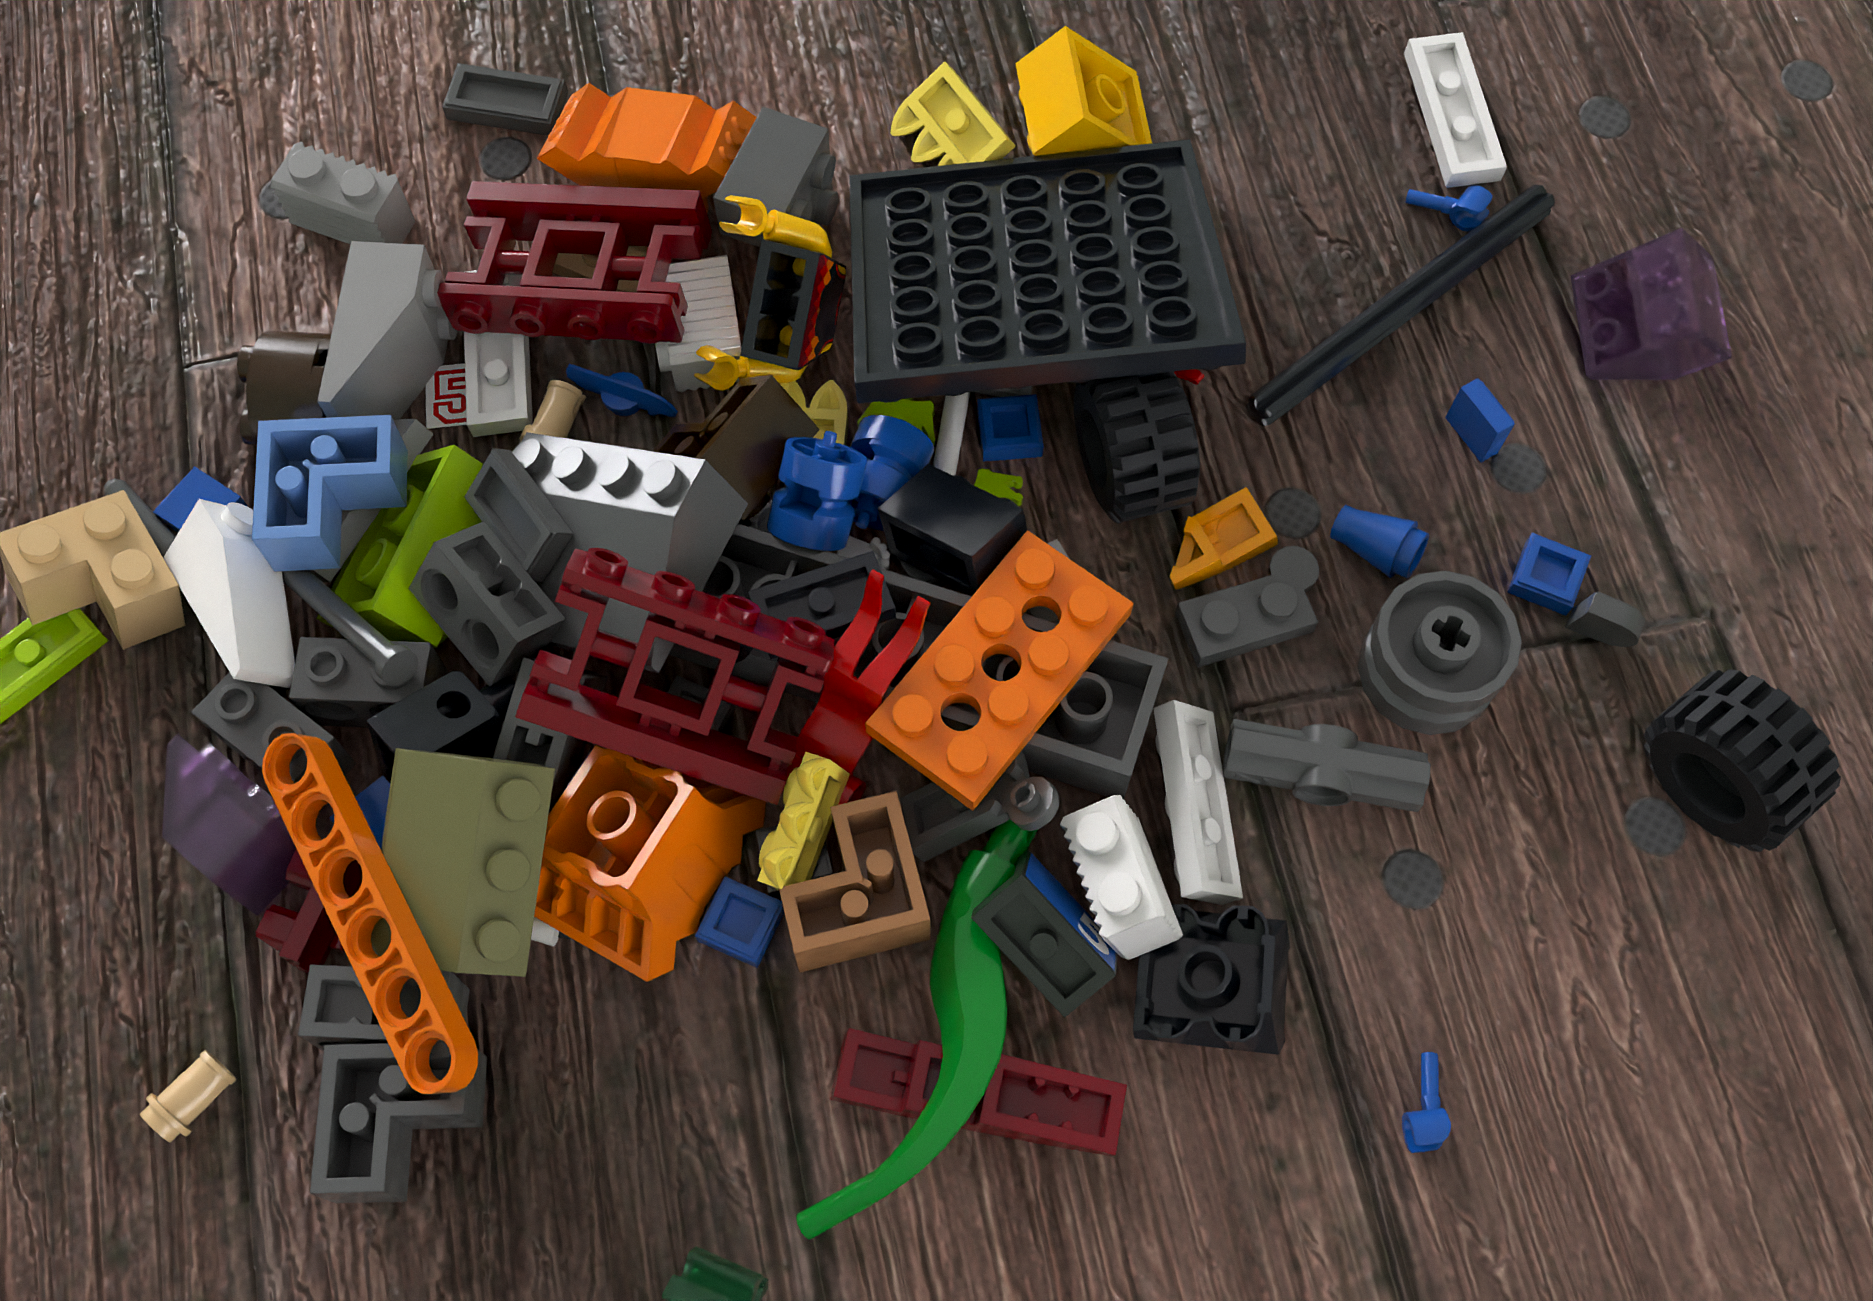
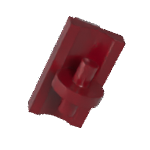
[256,849,362,974]

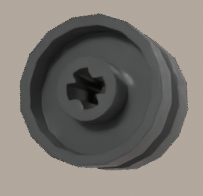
[1358,571,1522,735]

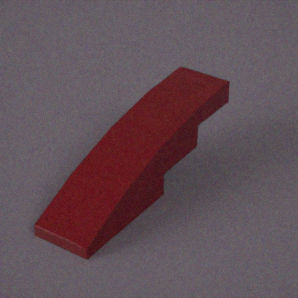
[830,1028,1127,1156]

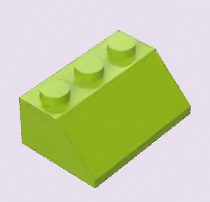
[316,445,483,648]

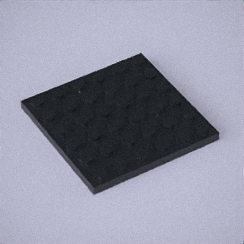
[849,139,1246,403]

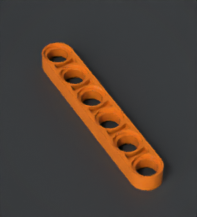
[262,733,478,1094]

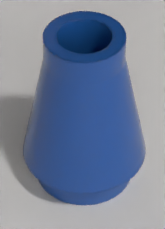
[1330,505,1429,579]

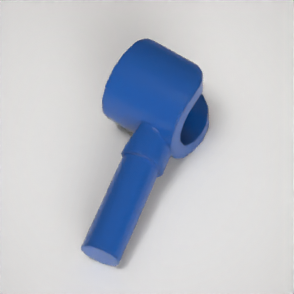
[1405,185,1492,232]
[1402,1052,1451,1153]

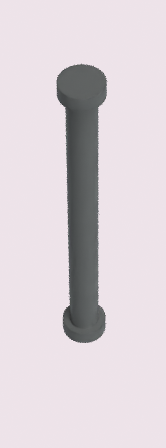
[282,570,418,686]

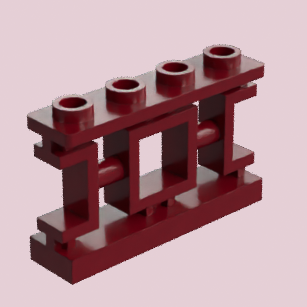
[437,181,712,344]
[515,548,834,805]

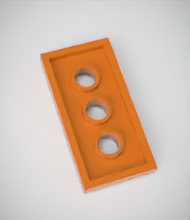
[865,530,1134,811]

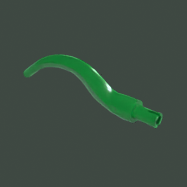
[796,820,1038,1240]

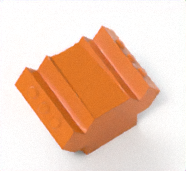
[537,83,757,213]
[534,745,766,982]

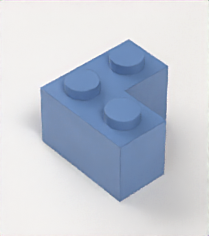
[252,415,408,572]

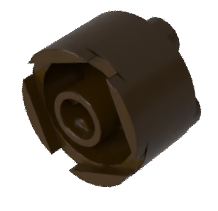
[237,331,331,445]

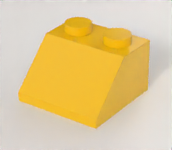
[1015,26,1152,156]

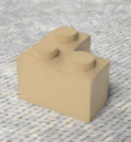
[0,490,185,650]

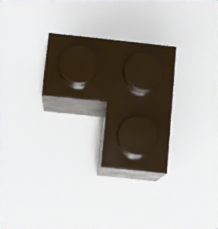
[653,375,820,521]

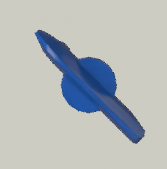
[566,364,678,417]

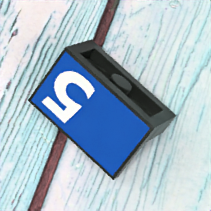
[971,849,1118,1018]

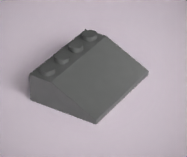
[512,432,748,673]

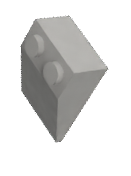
[317,241,458,419]

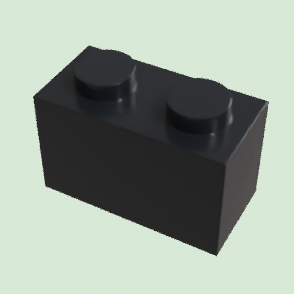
[877,464,1027,596]

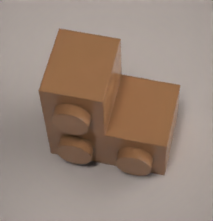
[779,791,930,973]

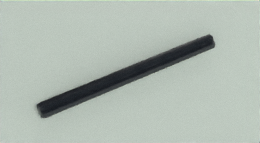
[1246,185,1555,426]

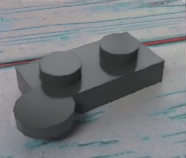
[1175,546,1320,668]
[901,751,1059,862]

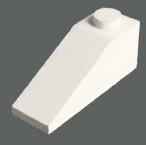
[163,499,295,688]

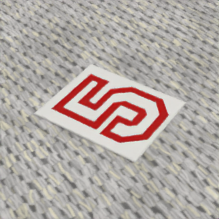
[426,363,467,429]

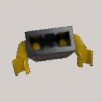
[694,195,846,391]

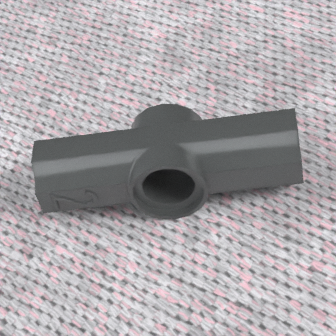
[1223,719,1431,812]

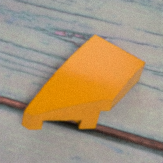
[1170,487,1278,590]

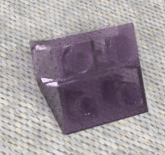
[1570,228,1732,380]
[162,734,296,916]

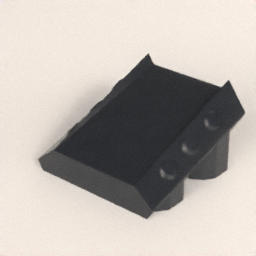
[1133,904,1290,1055]

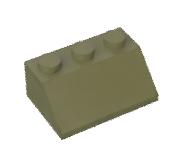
[371,748,555,977]

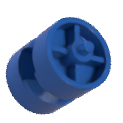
[848,415,934,531]
[767,431,868,551]

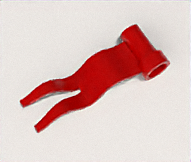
[787,569,931,824]

